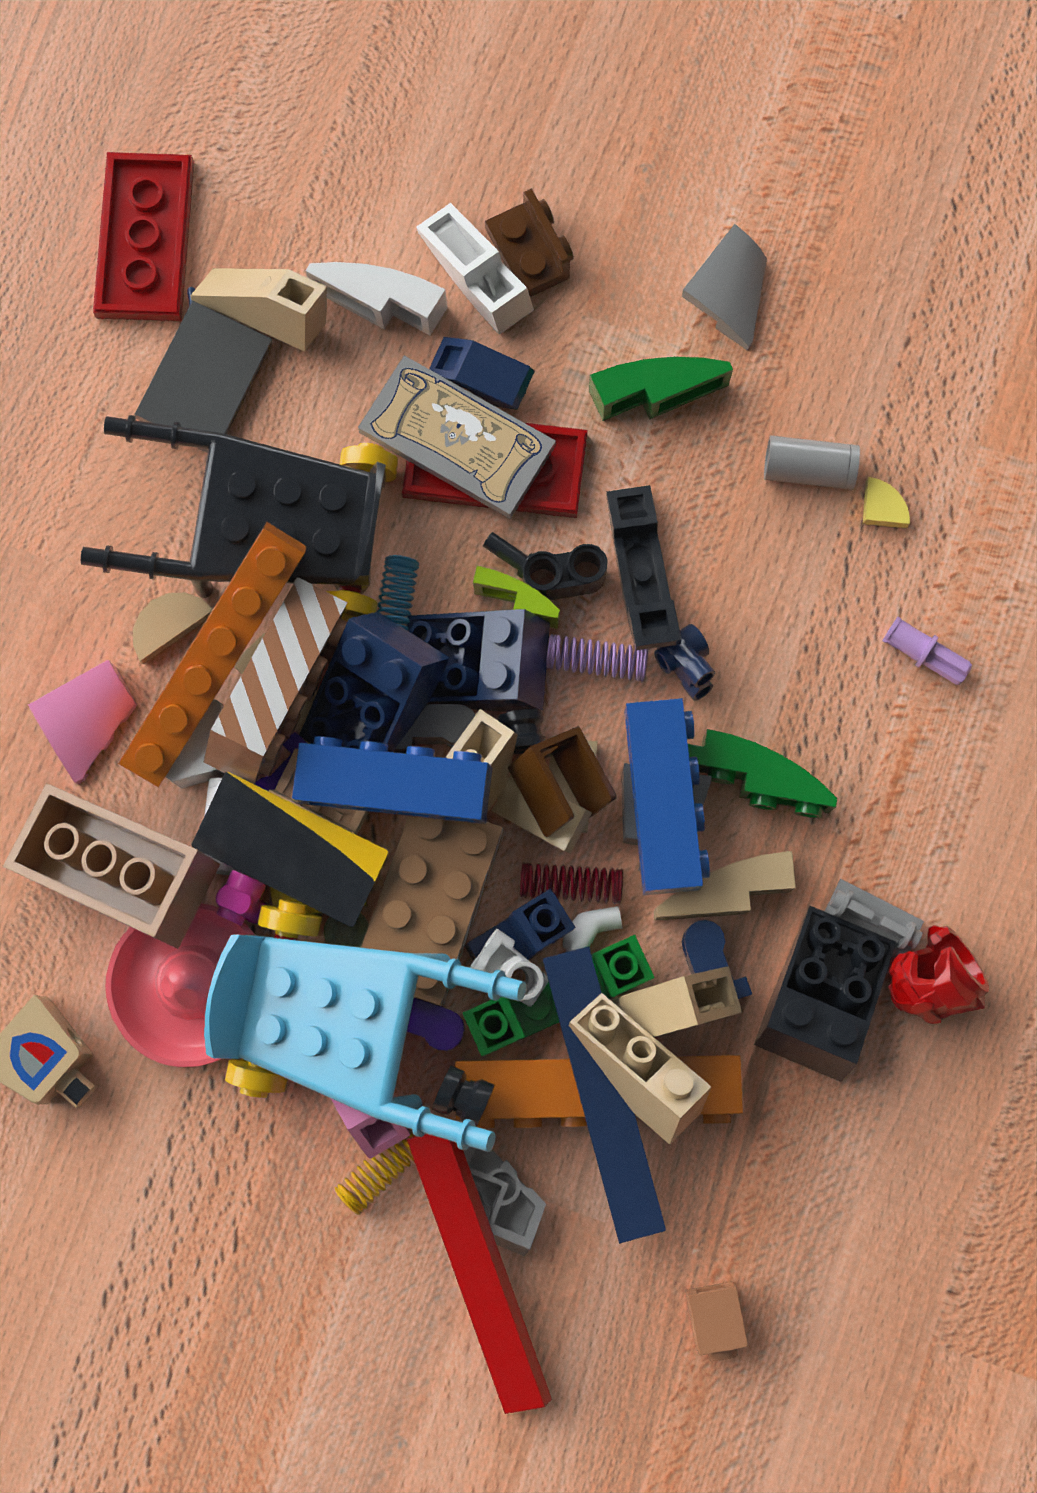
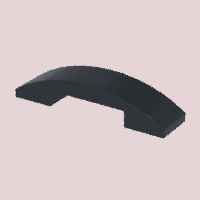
[606,485,681,651]

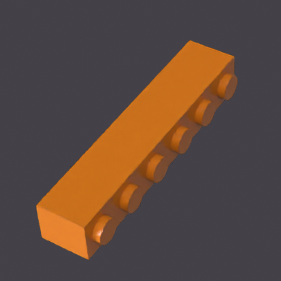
[118,522,307,788]
[455,1055,743,1129]

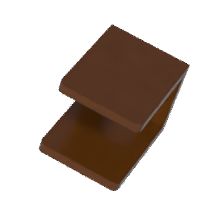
[508,726,617,838]

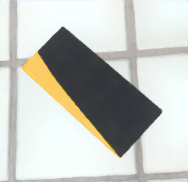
[191,772,388,927]

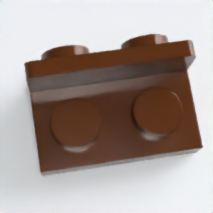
[485,188,574,297]

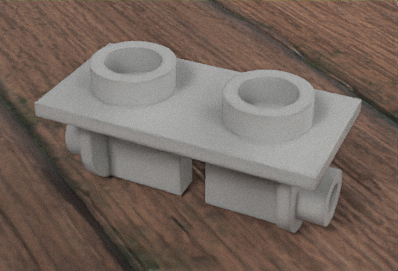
[824,879,924,958]

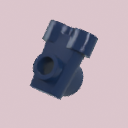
[654,624,715,701]

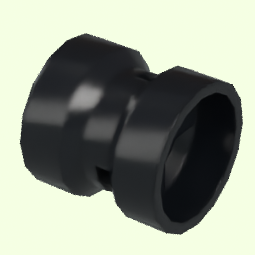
[431,1065,495,1127]

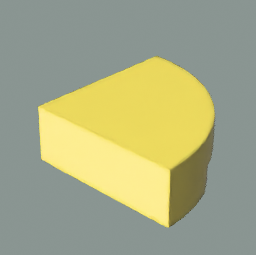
[863,477,910,528]

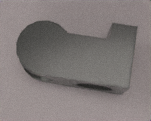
[395,704,475,754]

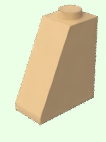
[611,966,742,1037]

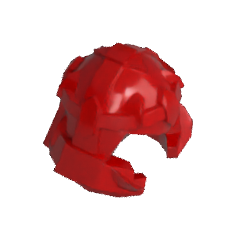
[888,925,989,1024]

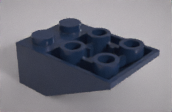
[407,609,550,712]
[299,612,449,752]

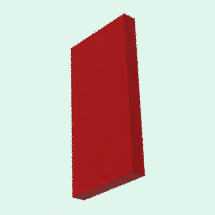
[93,152,194,321]
[402,422,588,518]

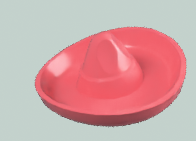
[105,903,255,1067]

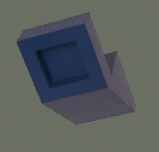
[429,337,535,410]
[464,889,576,961]

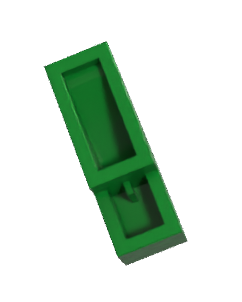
[589,356,733,421]

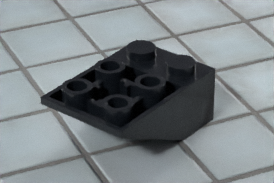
[754,906,896,1082]

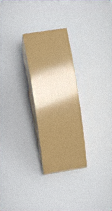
[653,851,796,921]

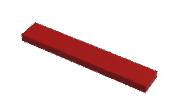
[407,1133,552,1414]

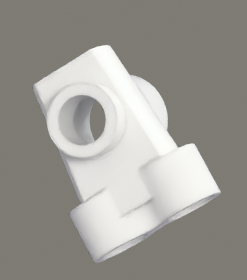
[469,929,548,1007]

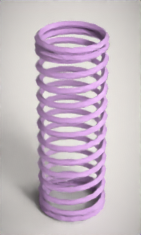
[546,634,648,682]

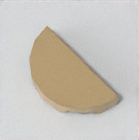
[133,592,213,664]

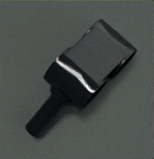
[483,532,607,600]

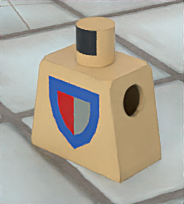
[0,995,96,1108]

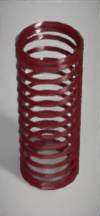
[520,862,623,904]

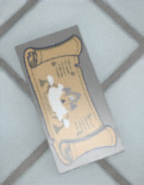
[358,355,556,519]

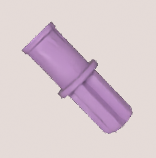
[882,617,972,685]

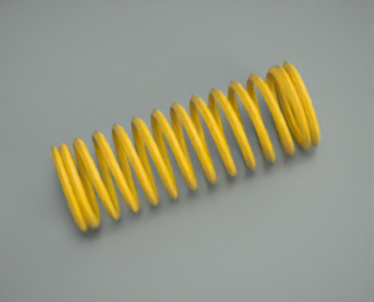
[335,1129,414,1215]

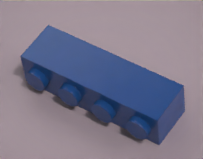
[624,698,710,896]
[292,737,493,824]

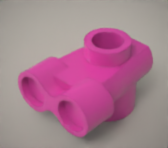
[216,870,268,926]

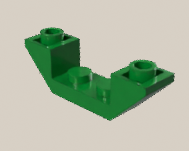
[463,935,655,1057]

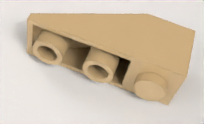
[191,268,327,352]
[569,993,711,1144]

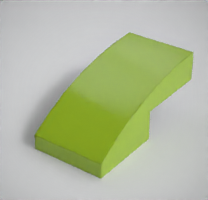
[473,566,560,629]

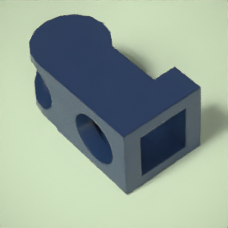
[681,920,752,999]

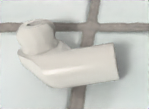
[563,906,622,953]

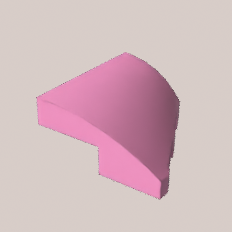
[28,660,137,785]

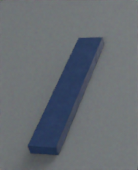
[543,946,666,1244]

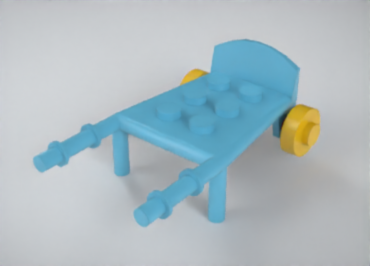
[204,899,526,1152]

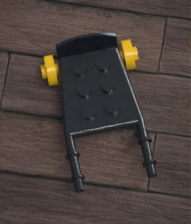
[80,415,398,622]

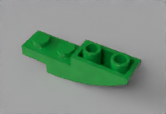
[688,729,837,818]

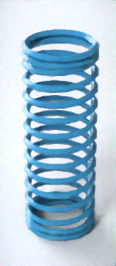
[376,555,419,631]

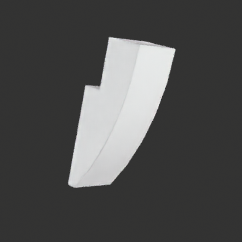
[416,203,534,335]
[305,262,448,335]

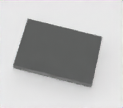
[134,300,272,453]

